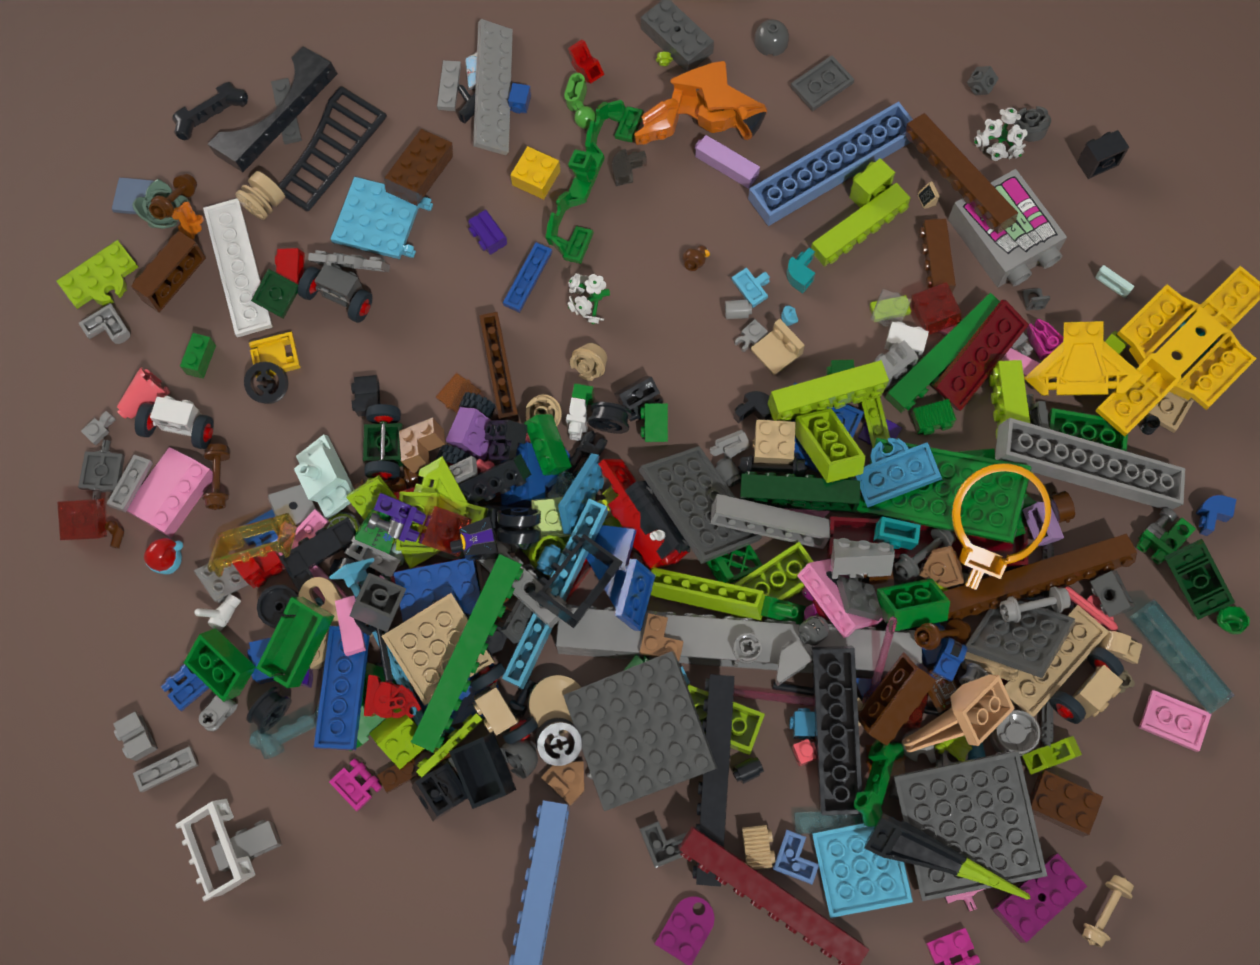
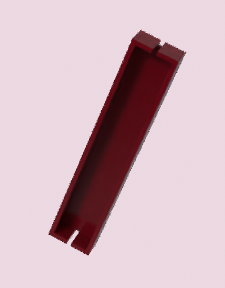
[827,517,1028,570]

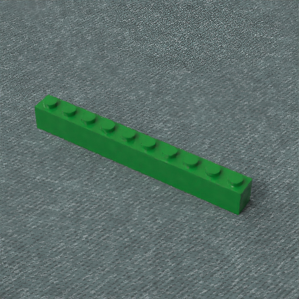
[411,554,524,752]

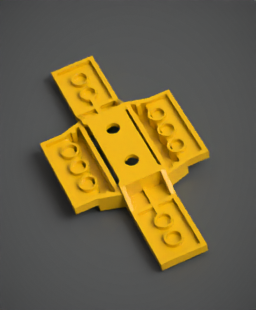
[1095,266,1260,437]

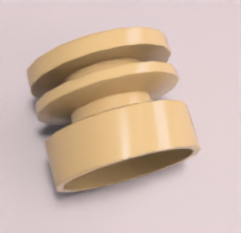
[235,171,285,220]

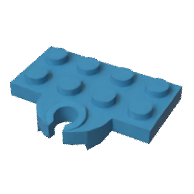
[856,438,942,507]
[558,453,604,535]

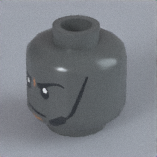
[798,616,829,646]

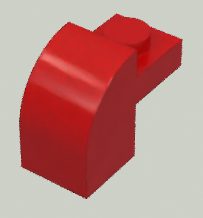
[568,39,605,84]

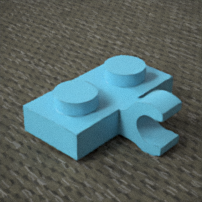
[732,268,770,308]

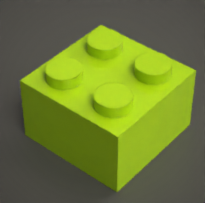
[849,158,895,208]
[369,709,424,769]

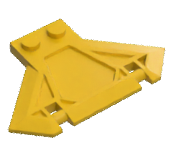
[1024,321,1143,396]

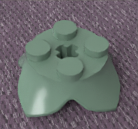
[132,179,190,229]

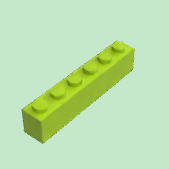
[811,182,911,267]
[650,568,765,620]

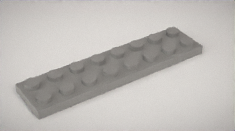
[473,19,513,155]

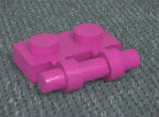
[329,758,383,812]
[926,928,980,965]

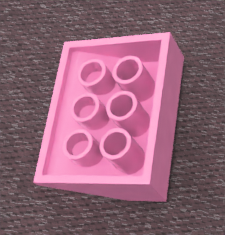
[127,447,212,538]

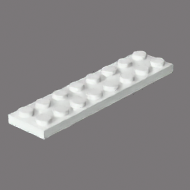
[203,198,273,338]

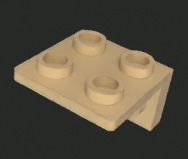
[751,319,805,375]

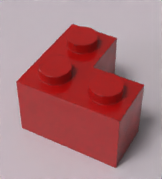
[231,543,284,589]

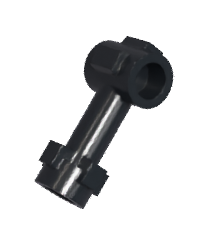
[508,679,536,717]

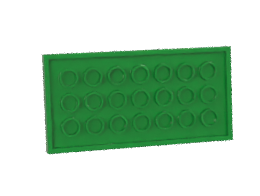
[857,438,1032,544]

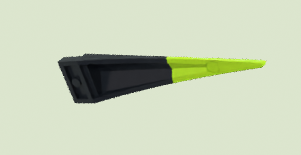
[864,813,1030,899]

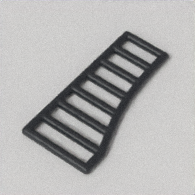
[278,86,387,211]

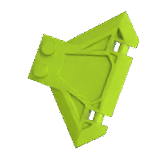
[401,456,488,569]

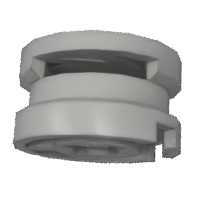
[733,633,762,664]

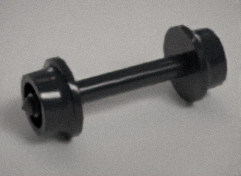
[738,455,809,477]

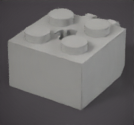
[874,340,918,392]

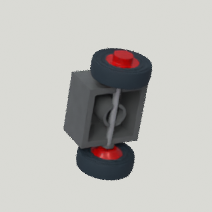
[298,263,373,323]

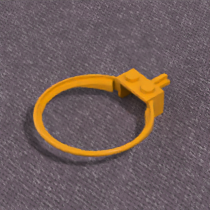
[952,464,1051,589]

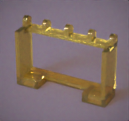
[208,513,297,577]

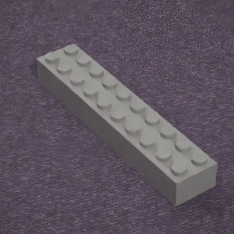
[995,418,1185,510]

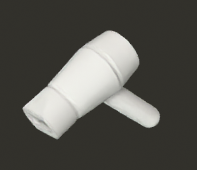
[194,594,241,631]

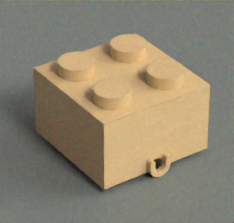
[752,420,795,464]

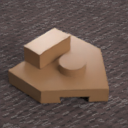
[919,546,964,588]
[541,761,585,806]

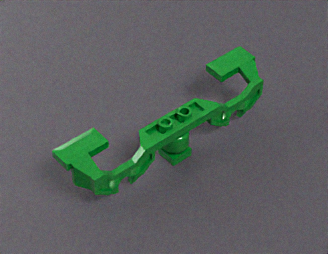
[546,100,644,264]

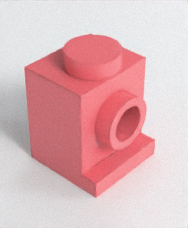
[791,739,817,767]

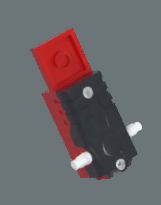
[599,459,690,568]

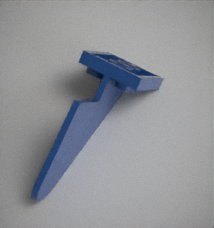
[586,525,655,631]

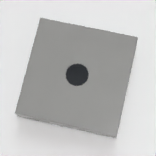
[268,485,315,531]

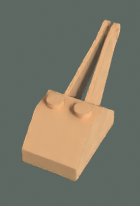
[902,674,1015,752]

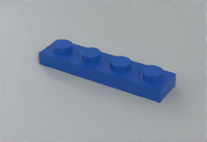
[503,242,552,313]

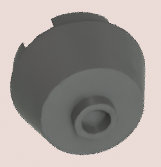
[1014,106,1051,142]

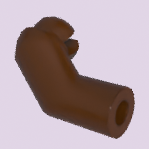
[105,520,124,549]

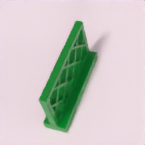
[706,545,763,584]

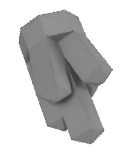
[710,430,750,459]

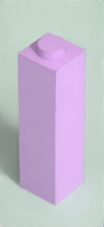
[695,135,760,189]

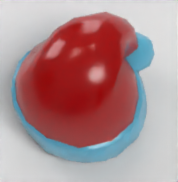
[144,538,184,574]

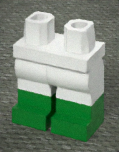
[566,383,595,441]

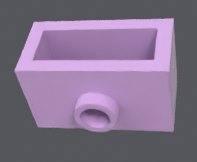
[1022,502,1064,546]

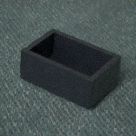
[449,733,517,809]

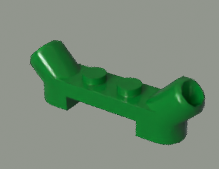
[854,740,904,827]

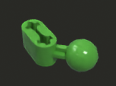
[564,73,597,129]

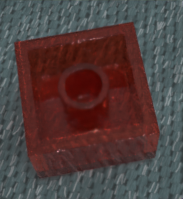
[911,282,961,335]
[57,498,107,540]
[418,506,472,557]

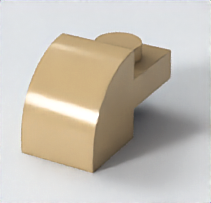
[1096,631,1142,664]

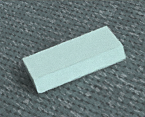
[1095,265,1134,299]

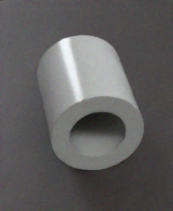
[725,300,752,319]

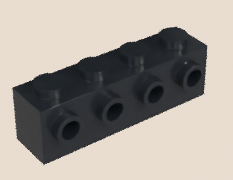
[458,454,532,506]

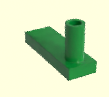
[761,596,806,625]

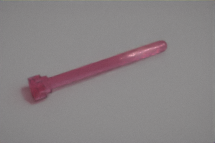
[862,616,897,705]
[734,688,814,706]

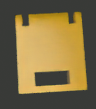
[249,331,301,378]

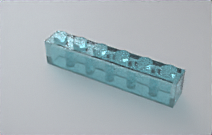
[1130,599,1235,714]

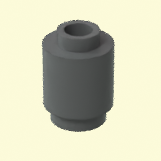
[715,458,741,487]

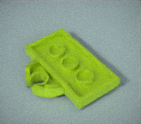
[56,240,139,309]

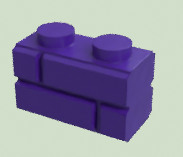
[468,210,508,255]

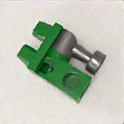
[1135,507,1196,565]

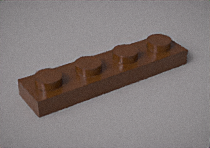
[377,734,456,793]

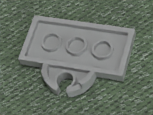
[308,250,390,272]

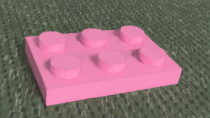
[1139,690,1211,752]

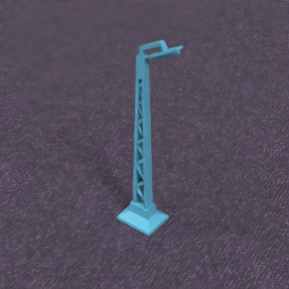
[329,558,455,737]

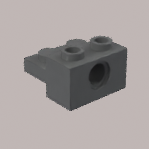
[1090,571,1135,617]

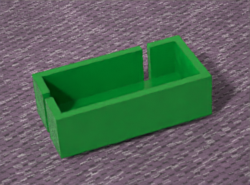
[256,597,335,688]

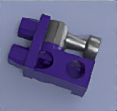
[367,492,426,542]

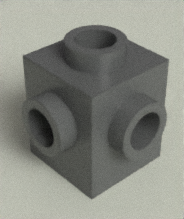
[967,66,999,95]

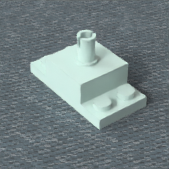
[294,434,354,519]

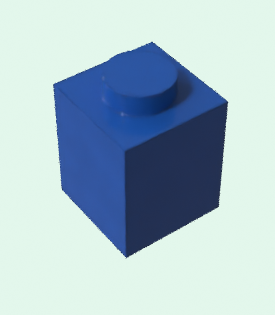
[508,83,531,113]

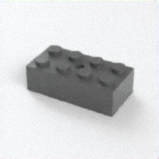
[641,0,714,72]

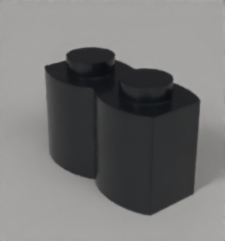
[351,375,380,417]

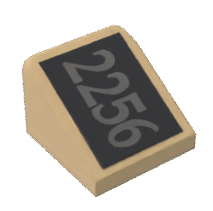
[918,181,939,209]

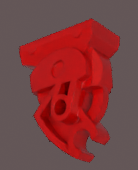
[364,675,422,718]

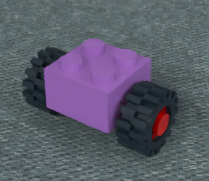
[436,392,496,467]

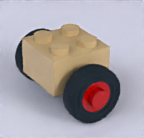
[1050,647,1124,724]
[470,663,538,744]

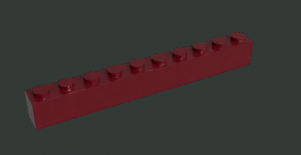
[679,826,869,965]

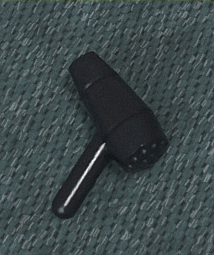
[458,85,475,124]

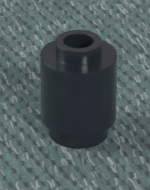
[732,757,764,784]

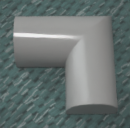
[79,303,130,344]

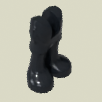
[561,430,608,481]

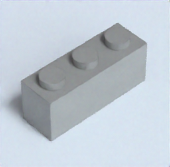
[211,819,282,872]

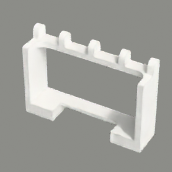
[176,799,255,902]

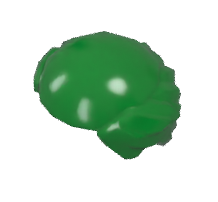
[1217,605,1250,634]

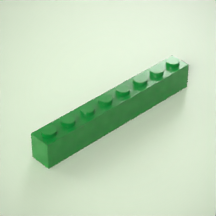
[885,292,1000,413]

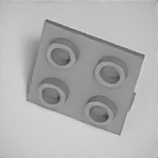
[194,554,249,603]

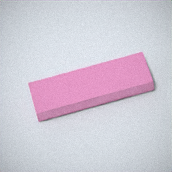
[335,595,366,656]

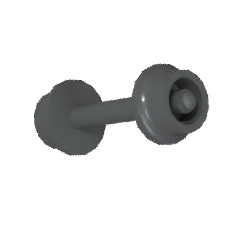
[895,528,956,579]

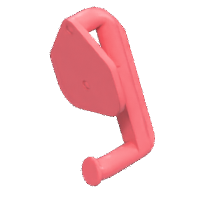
[1059,587,1118,632]

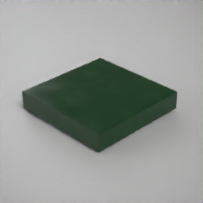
[251,269,298,319]

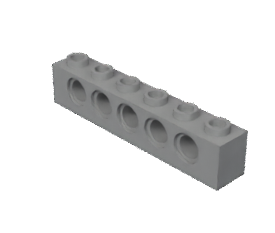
[477,543,566,629]

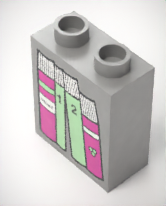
[948,169,1067,288]

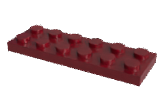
[933,300,1029,411]

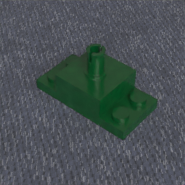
[1164,539,1235,620]

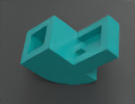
[787,248,815,294]

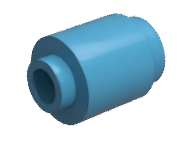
[536,544,562,576]

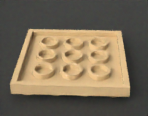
[382,593,495,705]

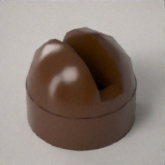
[389,476,407,492]

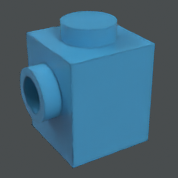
[789,708,815,739]

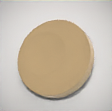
[528,675,581,733]

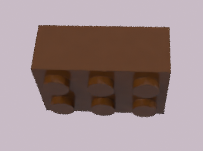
[1030,770,1103,837]

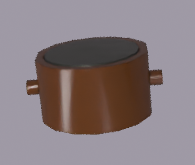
[1049,491,1075,523]

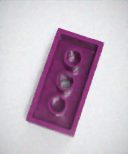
[992,853,1087,943]

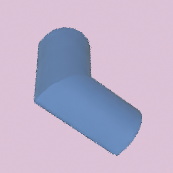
[773,830,819,885]

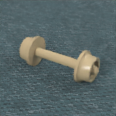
[1082,875,1134,948]

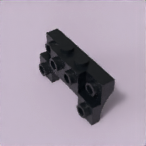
[279,517,363,592]

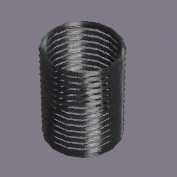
[1140,415,1160,435]

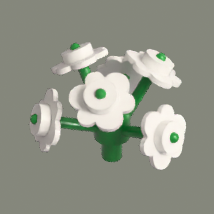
[568,273,610,325]

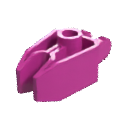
[1027,319,1064,360]

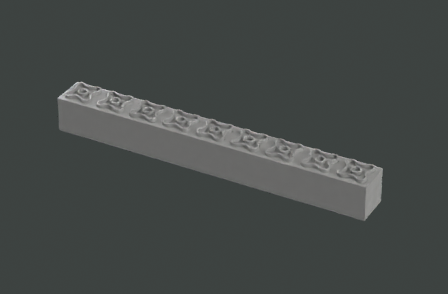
[556,604,922,680]

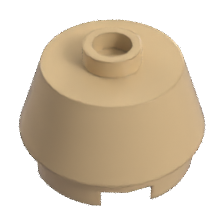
[570,343,607,381]
[526,395,562,426]

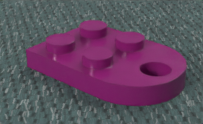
[655,897,715,965]

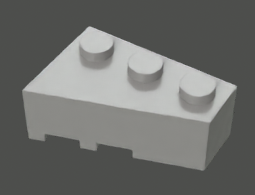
[831,538,895,579]

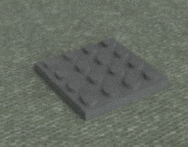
[966,600,1075,678]

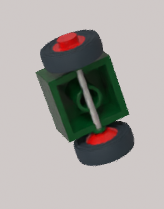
[363,404,405,481]

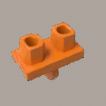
[172,202,204,240]

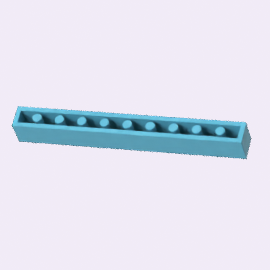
[502,499,608,689]

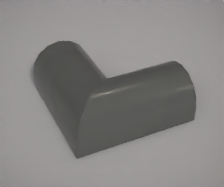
[640,821,686,868]

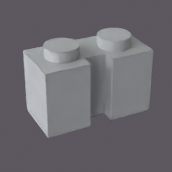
[113,712,158,761]

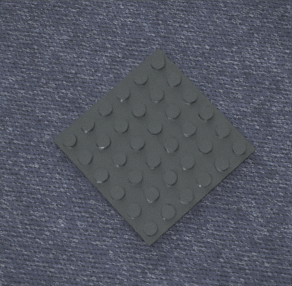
[563,651,718,811]
[894,750,1047,901]

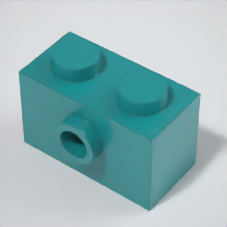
[873,517,921,550]

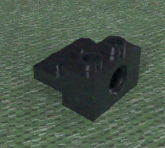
[485,420,527,462]
[412,763,468,821]

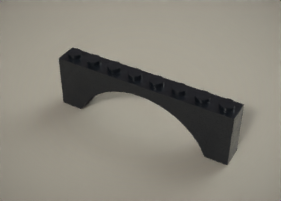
[208,46,338,172]

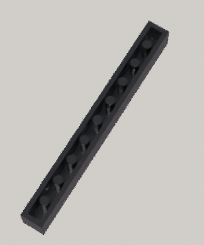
[693,674,735,887]

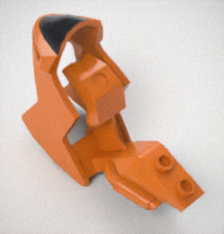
[634,61,767,145]

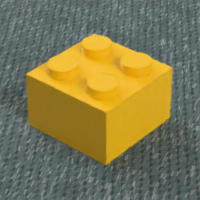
[510,146,560,200]

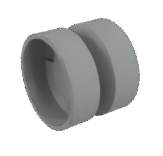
[989,710,1040,756]

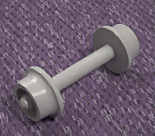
[1000,587,1071,623]

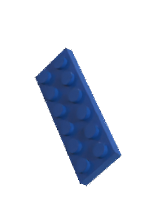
[314,626,370,750]

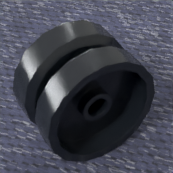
[497,507,541,544]
[257,585,299,629]

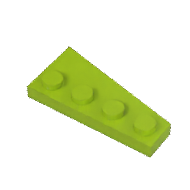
[416,713,482,777]

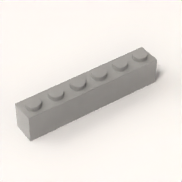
[710,494,830,549]

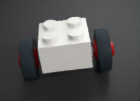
[135,396,214,449]

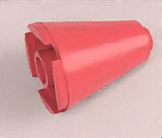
[117,367,170,419]

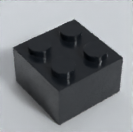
[1077,130,1129,179]

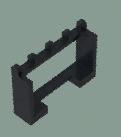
[529,534,623,628]

